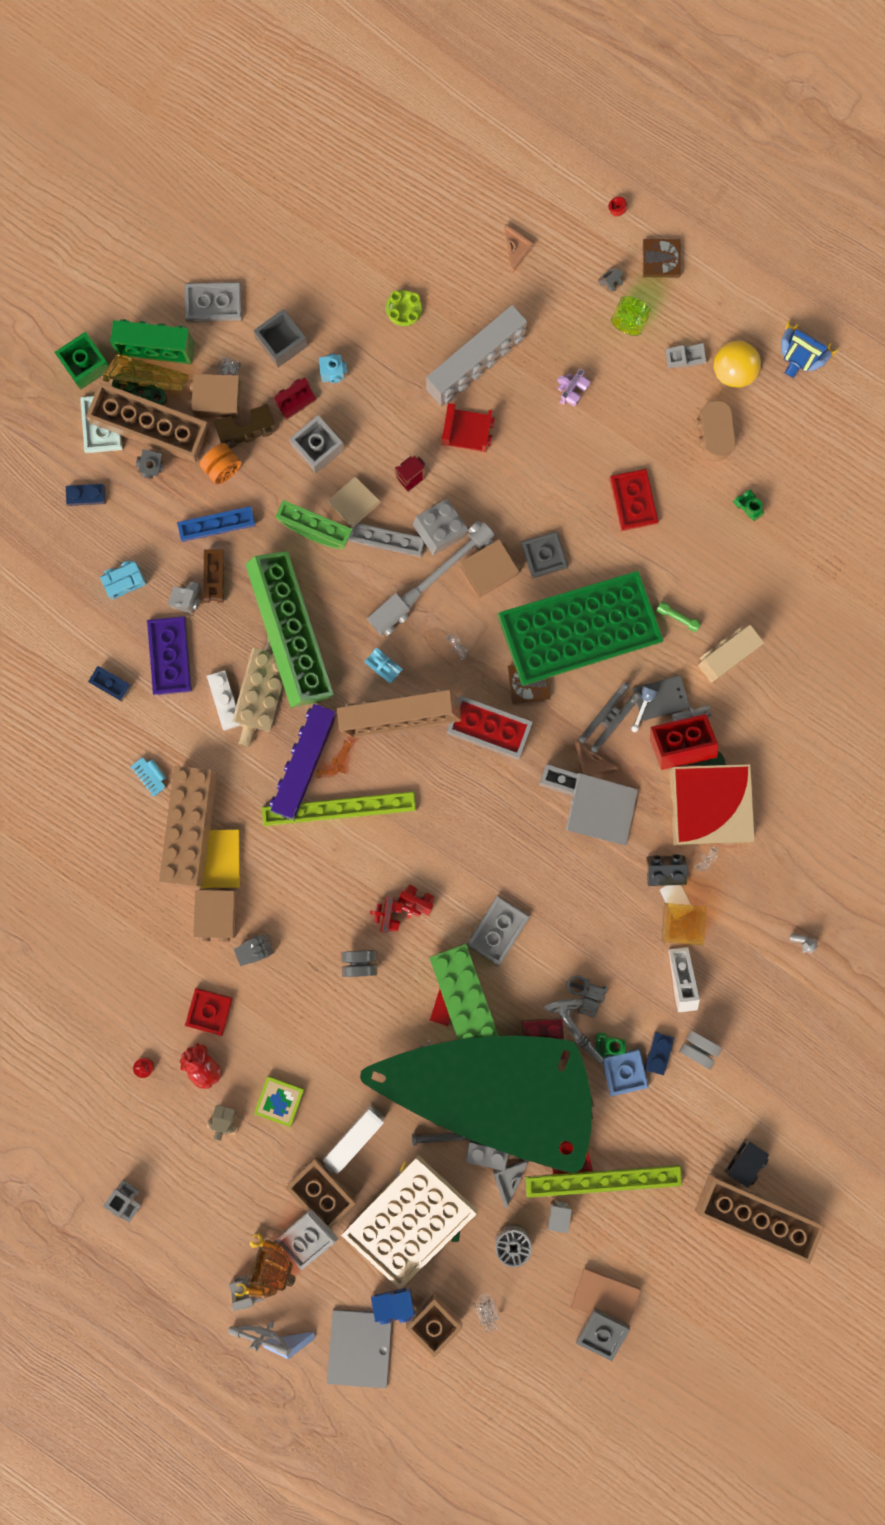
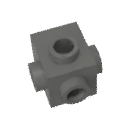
[135,449,164,479]

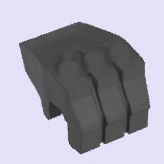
[234,934,274,966]

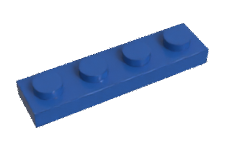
[177,506,256,542]

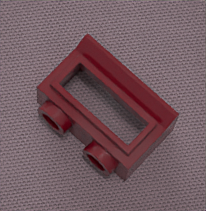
[395,455,426,492]

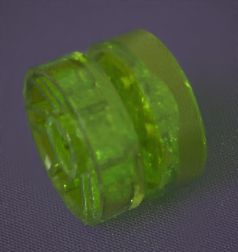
[611,296,651,336]

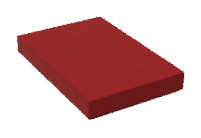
[609,469,659,532]

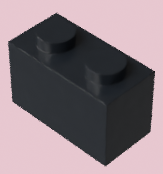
[724,1138,769,1188]

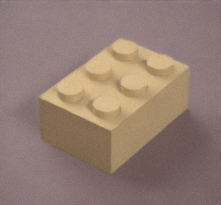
[698,625,764,683]

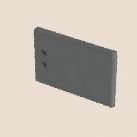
[633,675,690,722]

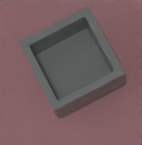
[253,309,308,368]

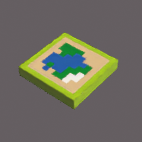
[254,1076,304,1127]

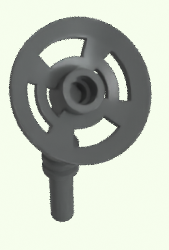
[544,999,604,1063]

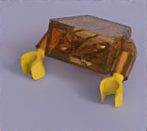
[234,1233,296,1299]

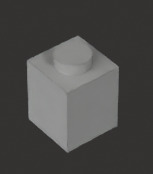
[547,1200,572,1234]

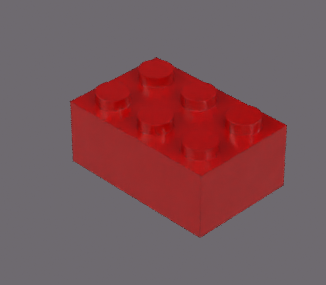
[650,714,718,770]

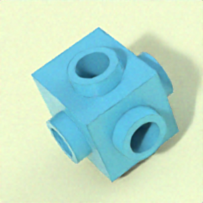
[319,354,347,383]

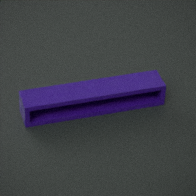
[269,704,337,821]

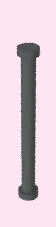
[412,1133,470,1146]

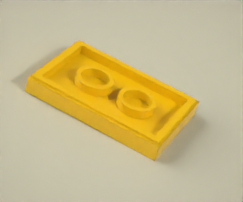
[200,830,240,888]

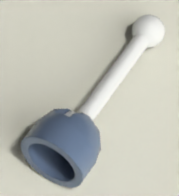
[631,686,657,732]

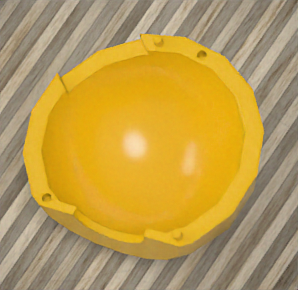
[713,340,761,388]

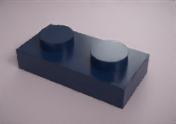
[66,484,105,506]
[88,666,132,702]
[644,1032,674,1076]

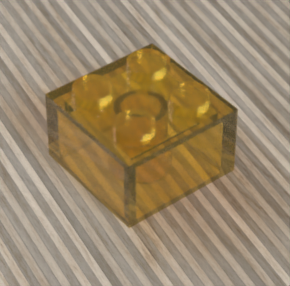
[661,903,707,946]

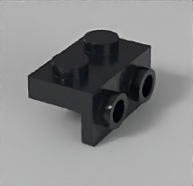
[646,854,688,886]

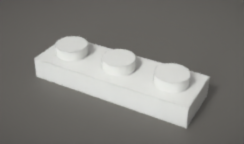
[207,670,241,731]

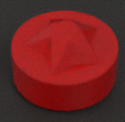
[608,197,628,216]
[133,1058,154,1078]

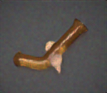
[316,740,353,779]

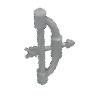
[228,1322,291,1356]

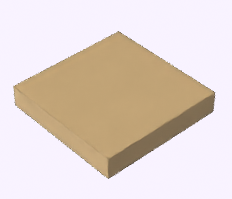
[327,477,380,528]

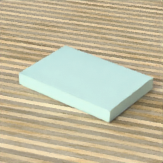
[80,396,123,453]

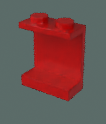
[442,403,495,452]

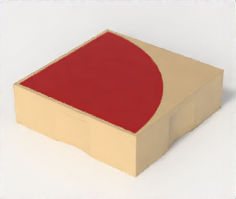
[669,764,755,845]

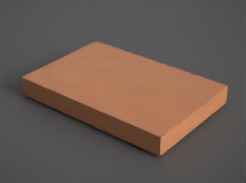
[571,1268,641,1325]

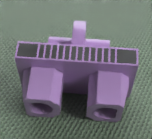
[557,369,591,406]

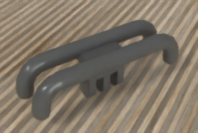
[579,682,642,753]

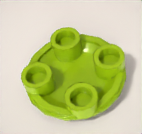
[386,290,422,326]

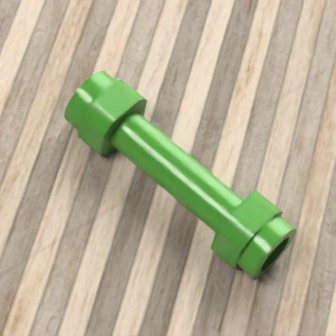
[656,601,701,633]

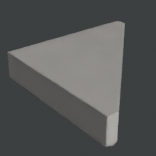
[493,1160,528,1208]

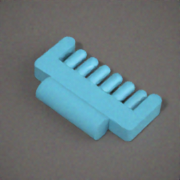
[131,758,167,797]

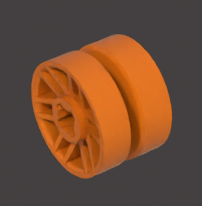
[200,443,241,485]

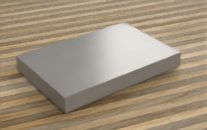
[185,282,242,322]
[467,896,530,966]
[274,1209,338,1271]

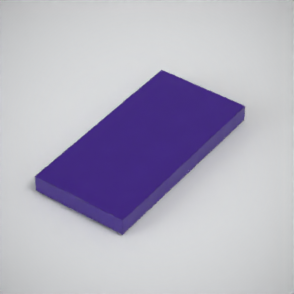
[147,616,192,696]

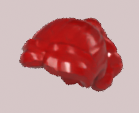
[179,1043,222,1089]

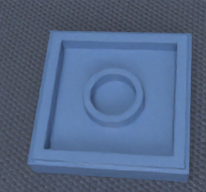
[602,1049,649,1096]

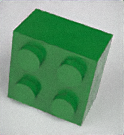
[54,331,111,390]

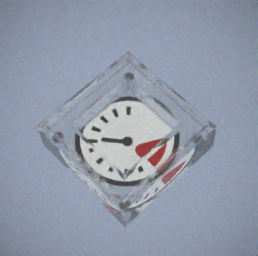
[216,356,241,375]

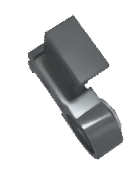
[566,975,608,1018]

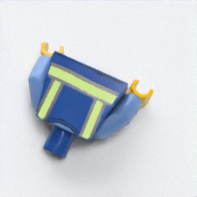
[781,321,838,378]

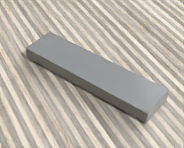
[348,523,425,557]

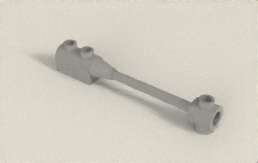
[366,521,494,636]

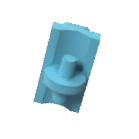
[364,647,403,684]

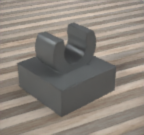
[597,268,623,292]

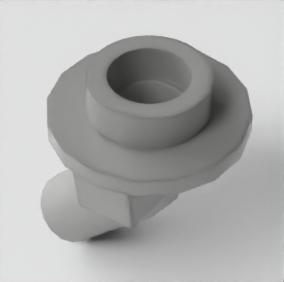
[790,933,818,953]

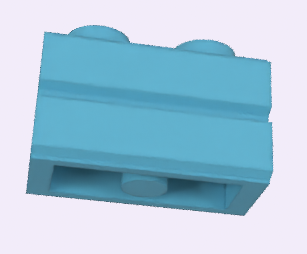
[100,560,147,600]

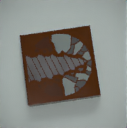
[643,239,681,278]
[508,665,550,704]

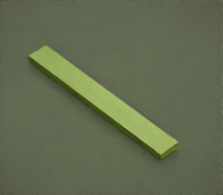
[262,792,416,826]
[525,1165,682,1198]

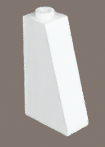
[323,1104,385,1174]

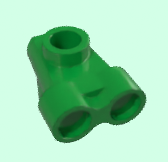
[733,489,765,521]
[596,1032,627,1057]

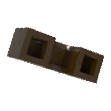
[214,404,276,448]

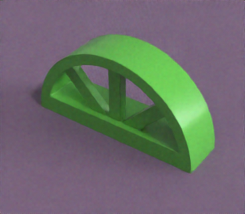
[275,500,353,550]

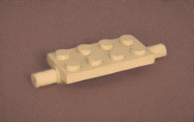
[232,635,283,747]

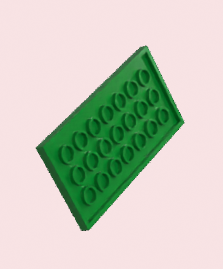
[497,571,664,686]

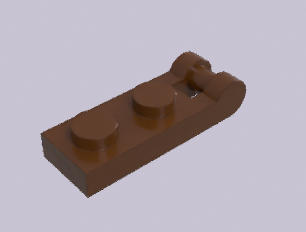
[203,549,224,603]

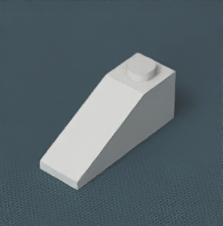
[669,947,700,1012]

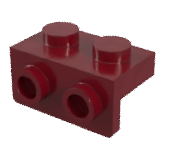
[274,377,317,420]

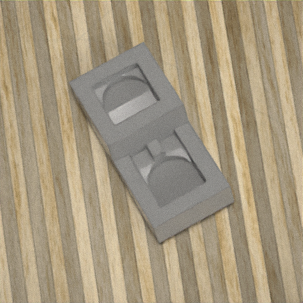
[665,343,707,368]

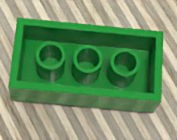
[110,319,195,364]

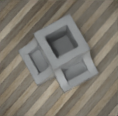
[168,582,201,614]
[103,1180,141,1223]
[229,1275,266,1311]

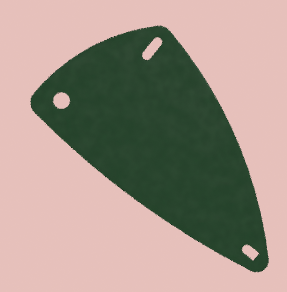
[360,1036,592,1173]

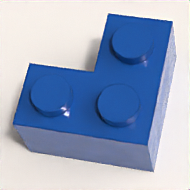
[371,1287,415,1325]

